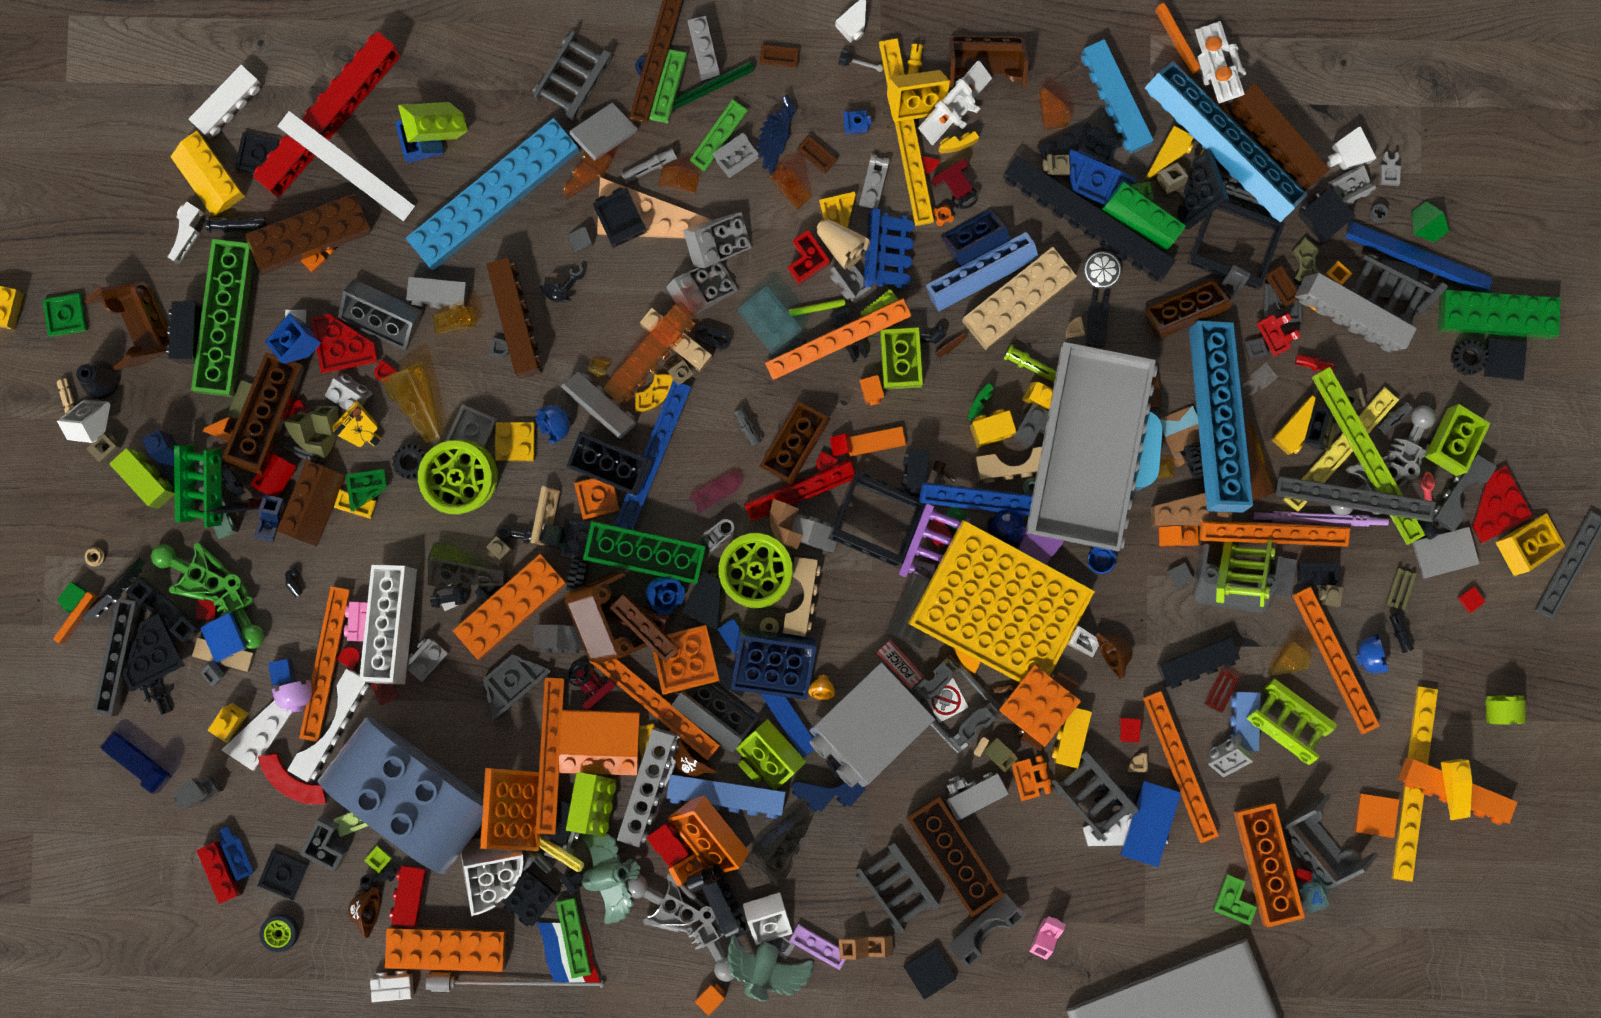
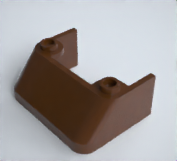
[949,35,1028,89]
[85,281,170,370]
[565,571,648,663]

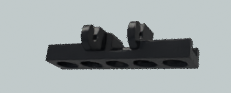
[140,677,173,715]

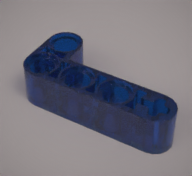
[100,731,172,794]

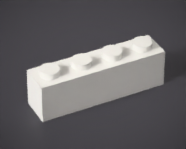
[189,65,262,139]

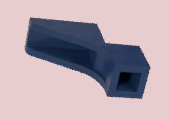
[791,781,865,812]

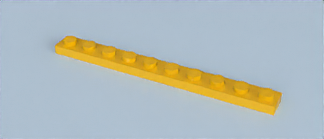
[879,38,934,227]
[1391,686,1438,882]

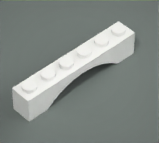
[287,669,370,782]

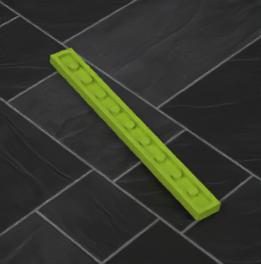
[1312,367,1425,545]

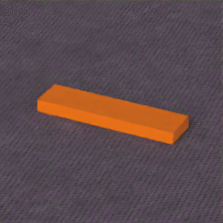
[1155,2,1200,76]

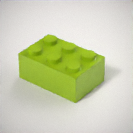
[880,327,923,390]
[1425,404,1491,476]
[109,448,175,509]
[566,772,616,837]

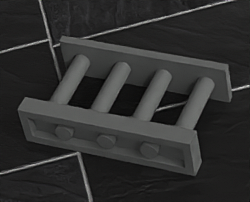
[533,31,612,122]
[1350,254,1434,326]
[1052,751,1140,841]
[856,841,940,934]

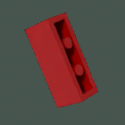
[196,841,242,904]
[389,864,428,928]

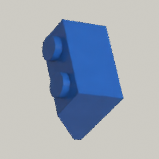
[265,313,321,364]

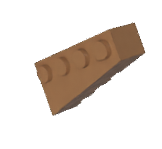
[1151,493,1232,527]

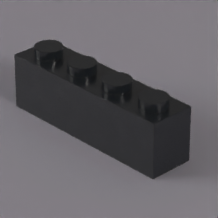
[1157,637,1240,689]

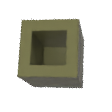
[984,738,1018,772]

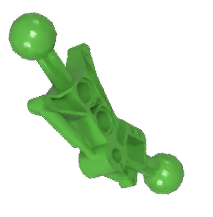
[151,543,265,649]

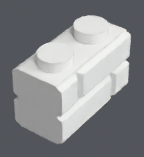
[370,970,414,1002]

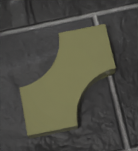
[1292,237,1320,285]

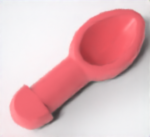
[1420,472,1435,501]

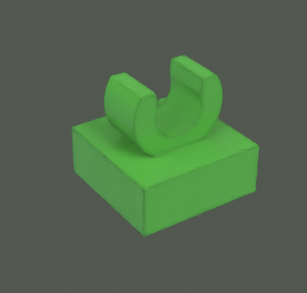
[1131,181,1154,201]

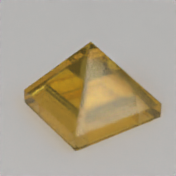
[587,358,611,377]
[1157,459,1174,478]

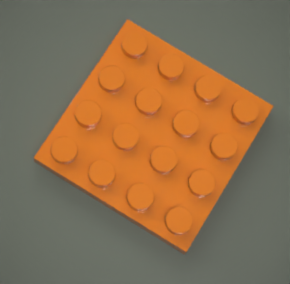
[480,768,540,851]

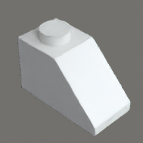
[835,0,866,43]

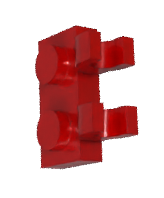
[1256,311,1301,357]

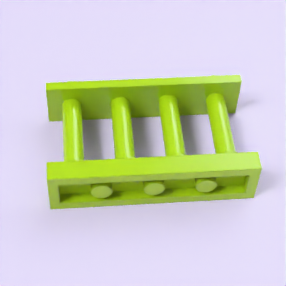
[1216,540,1275,607]
[1246,678,1337,765]

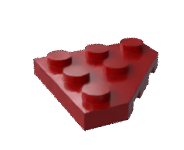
[310,314,379,374]
[1471,466,1533,543]

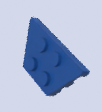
[1068,150,1137,206]

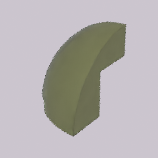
[284,406,339,459]

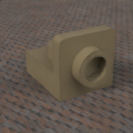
[1043,154,1070,176]
[663,354,693,385]

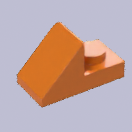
[203,417,234,442]
[1158,526,1199,547]
[668,853,706,886]

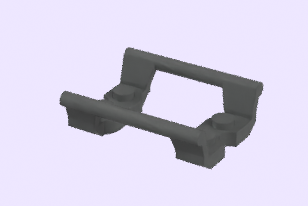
[910,653,1002,754]

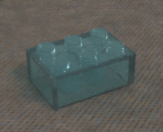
[737,286,803,357]

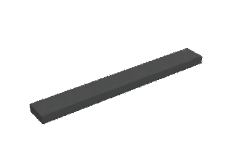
[1276,476,1436,522]

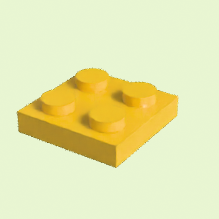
[495,422,535,461]

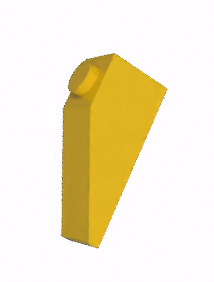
[1145,126,1194,181]
[1271,395,1316,455]
[1441,759,1472,820]

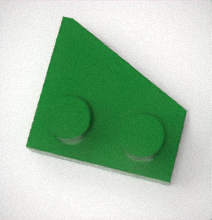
[346,469,387,512]

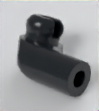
[920,324,947,344]
[285,568,303,598]

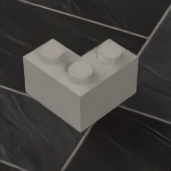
[791,514,837,553]

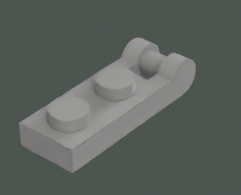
[859,154,890,209]

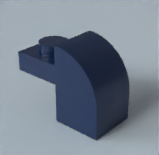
[254,494,285,542]

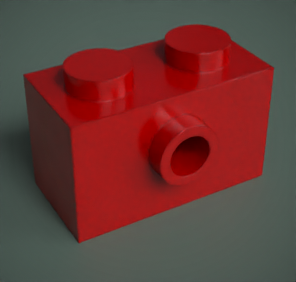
[251,453,297,497]

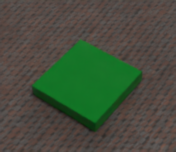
[42,293,88,337]

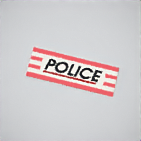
[877,640,924,689]

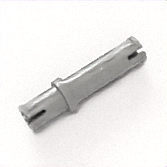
[621,148,677,184]

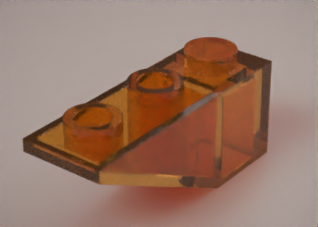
[562,151,613,200]

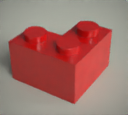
[788,230,830,286]
[646,821,690,868]

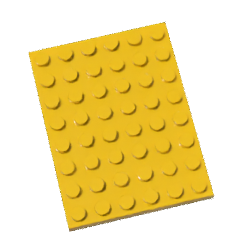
[908,520,1095,683]

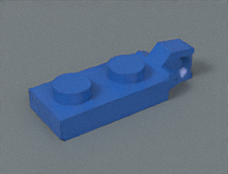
[217,827,254,882]

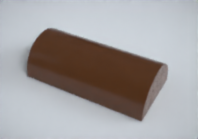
[1144,279,1231,340]
[759,401,831,485]
[1244,420,1276,500]

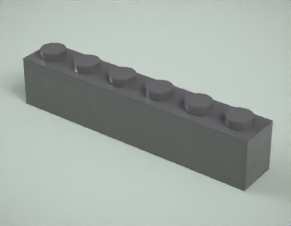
[92,598,142,716]

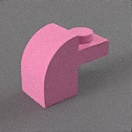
[1029,916,1066,960]

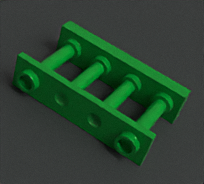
[174,444,222,528]

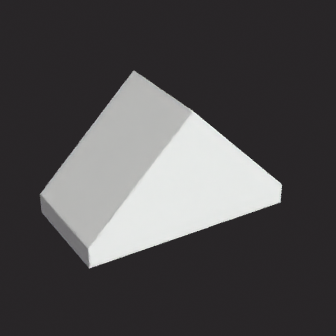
[1067,626,1099,658]

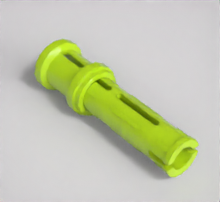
[1003,344,1056,383]

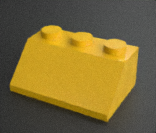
[887,70,950,122]

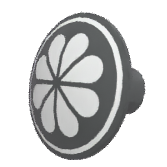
[1083,251,1122,290]

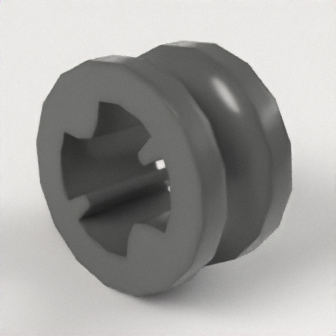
[1369,204,1389,223]

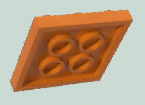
[652,625,720,695]
[999,665,1081,747]

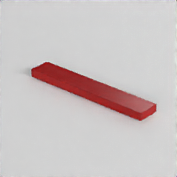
[744,459,855,522]

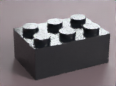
[166,301,203,364]

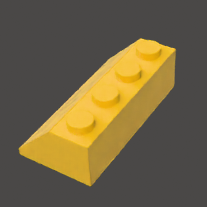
[171,131,245,217]

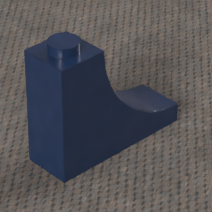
[141,430,196,487]

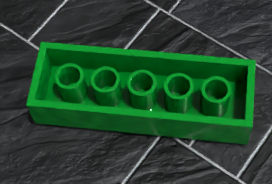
[1438,290,1561,339]
[583,520,706,584]

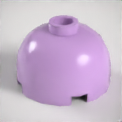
[272,680,313,713]

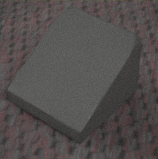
[568,226,593,253]

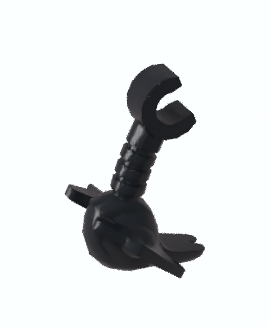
[540,266,585,303]

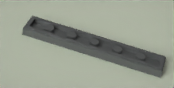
[1535,511,1601,620]

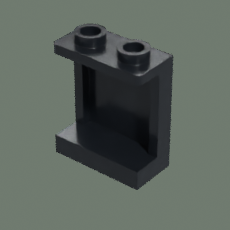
[593,188,648,248]

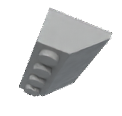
[561,372,637,441]

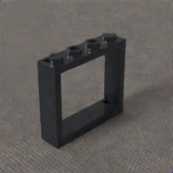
[1187,202,1285,290]
[828,472,926,569]

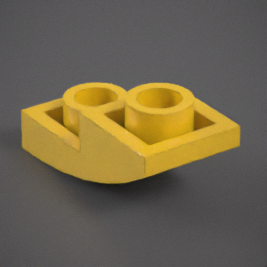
[938,131,979,154]

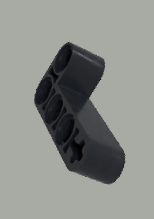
[686,864,749,940]

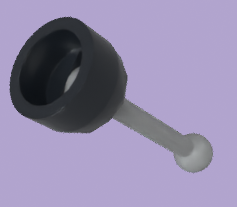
[838,50,884,72]

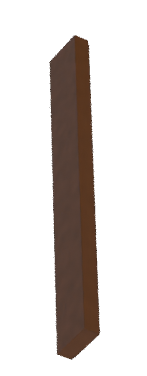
[629,0,683,124]

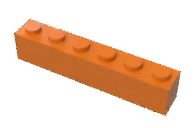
[1398,758,1517,825]

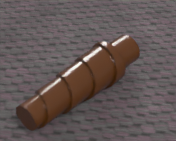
[935,332,967,358]

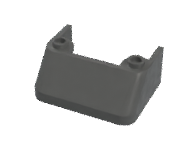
[1193,544,1282,613]
[1282,794,1378,889]

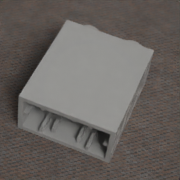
[809,662,935,787]

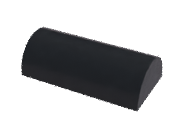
[566,431,651,496]

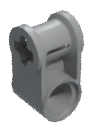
[699,519,736,553]

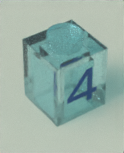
[1299,881,1330,913]

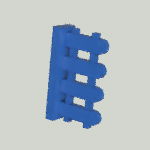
[863,208,915,290]

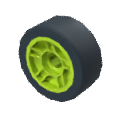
[259,914,299,953]

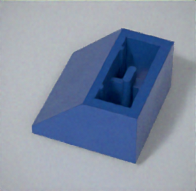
[395,120,445,163]

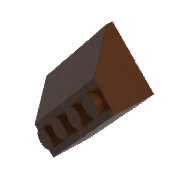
[277,460,346,547]

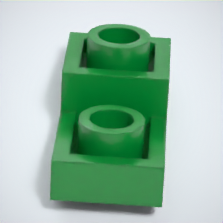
[967,383,994,421]

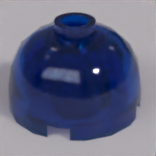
[987,509,1026,547]

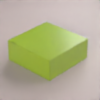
[364,845,392,873]

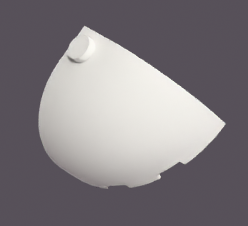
[461,838,523,916]

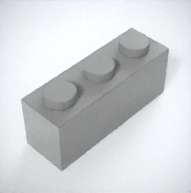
[687,16,720,81]
[406,277,468,310]
[945,771,1008,821]

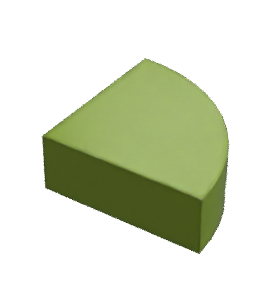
[738,760,761,783]

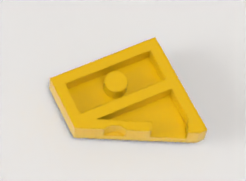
[819,192,855,228]

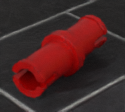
[1295,353,1336,372]

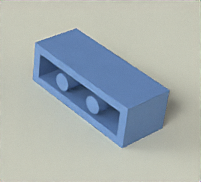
[1229,692,1260,751]

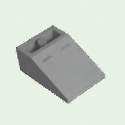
[683,212,752,268]
[666,261,738,319]

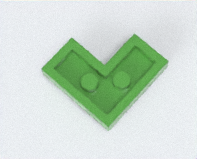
[1213,874,1257,925]

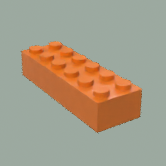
[453,554,567,660]
[1233,802,1305,928]
[385,926,507,972]

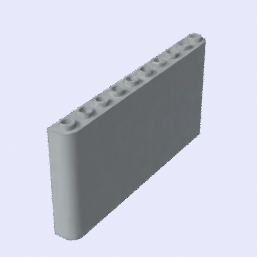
[1026,342,1158,552]
[1066,938,1279,1018]

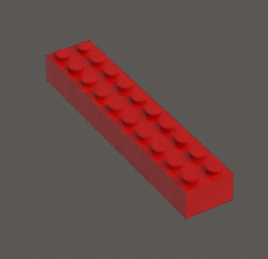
[253,31,401,199]

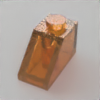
[1039,88,1071,130]
[768,164,811,210]

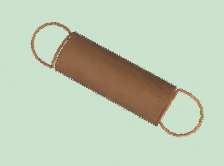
[989,684,1014,694]

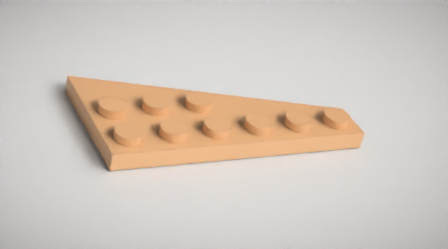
[597,177,712,239]

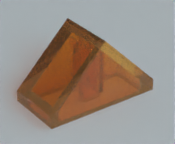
[658,166,699,194]

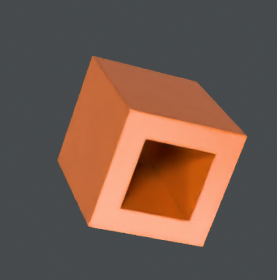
[859,375,884,406]
[695,983,726,1016]

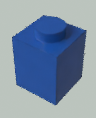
[268,659,295,688]

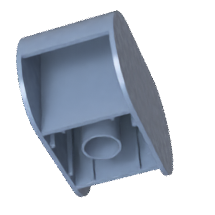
[318,716,483,875]

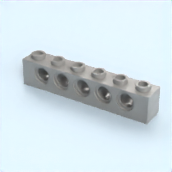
[617,727,678,847]

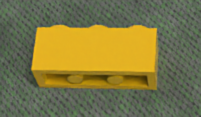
[1051,708,1092,769]

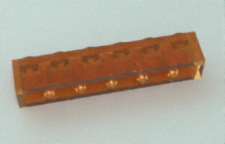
[603,302,697,404]

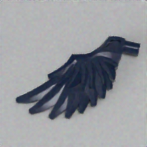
[757,95,796,176]

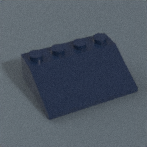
[731,628,817,700]

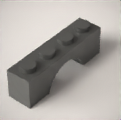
[1433,454,1497,532]
[172,775,224,809]
[948,893,1026,969]

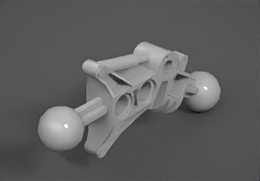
[1330,405,1436,516]
[626,873,734,982]

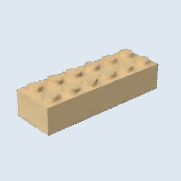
[962,247,1077,350]

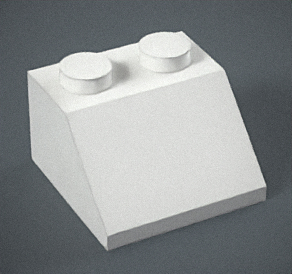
[57,399,110,443]
[743,892,793,945]

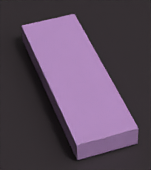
[789,924,846,970]

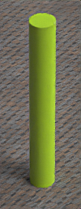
[788,298,846,317]

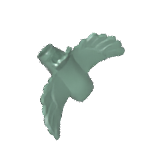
[581,833,640,924]
[727,935,814,1002]

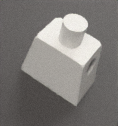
[1326,126,1377,171]

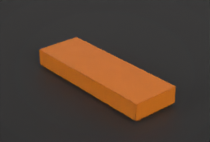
[849,427,906,457]
[53,592,99,644]

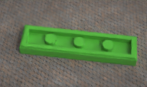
[650,49,688,123]
[689,99,748,172]
[556,897,591,979]

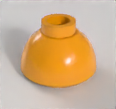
[808,675,835,700]

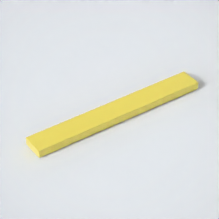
[1283,387,1399,512]

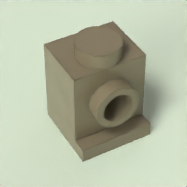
[1156,162,1188,196]
[1345,388,1366,410]
[86,433,120,464]
[486,536,513,564]
[1317,585,1343,607]

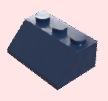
[941,209,1011,267]

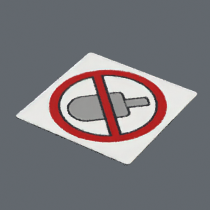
[927,678,968,723]

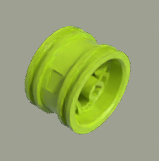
[418,440,498,514]
[719,533,792,608]

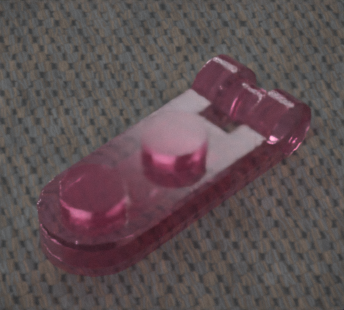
[689,473,741,513]

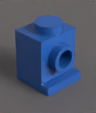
[843,110,871,135]

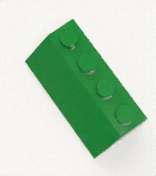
[1101,180,1186,252]

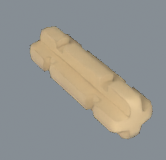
[57,379,75,414]

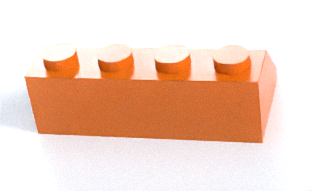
[668,796,750,873]

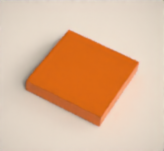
[574,478,620,520]
[1354,793,1399,838]

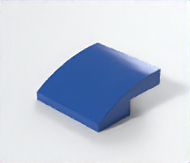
[201,613,247,663]

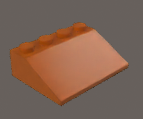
[559,710,640,775]

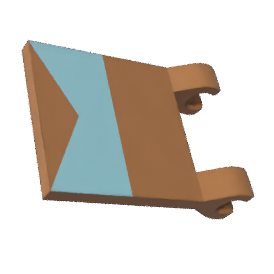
[1159,406,1200,467]

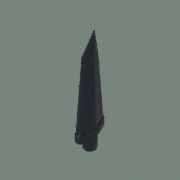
[206,498,262,514]

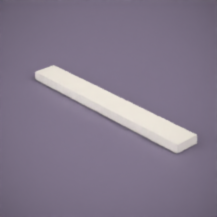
[277,111,415,221]

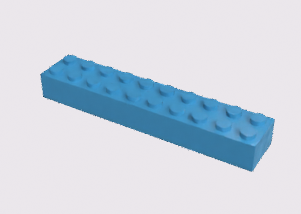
[1145,61,1308,222]
[406,118,580,271]
[1189,321,1253,512]

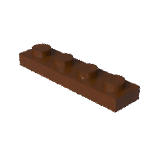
[610,593,680,663]

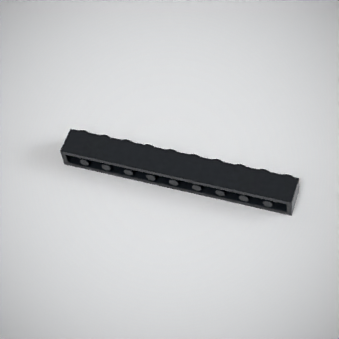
[1003,155,1176,282]

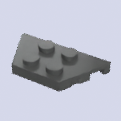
[483,654,552,720]

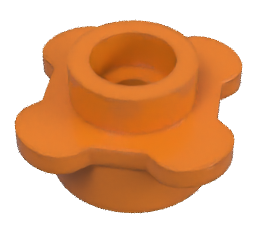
[932,205,954,226]

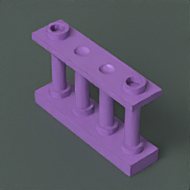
[899,504,973,579]

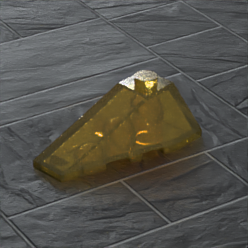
[381,361,443,443]

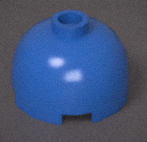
[535,405,571,444]
[645,576,685,615]
[1355,634,1389,674]

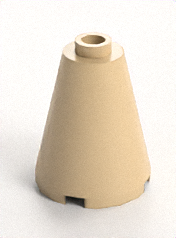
[817,219,870,269]

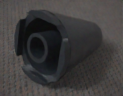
[76,361,119,399]

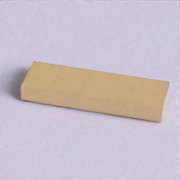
[530,486,560,547]
[192,638,254,672]

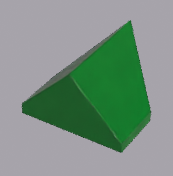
[1411,201,1450,243]

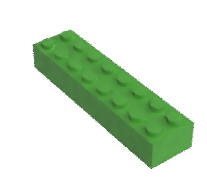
[191,239,254,397]

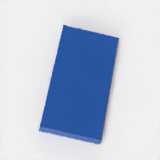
[1120,781,1181,867]

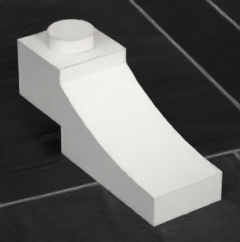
[168,202,204,264]

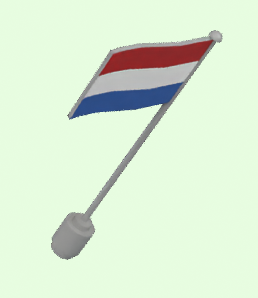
[426,922,605,992]

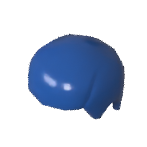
[1087,547,1117,574]

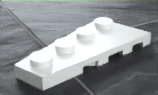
[222,700,292,771]
[1082,813,1168,846]

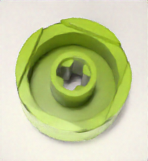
[1485,695,1527,724]

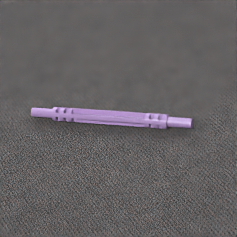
[1253,511,1389,527]

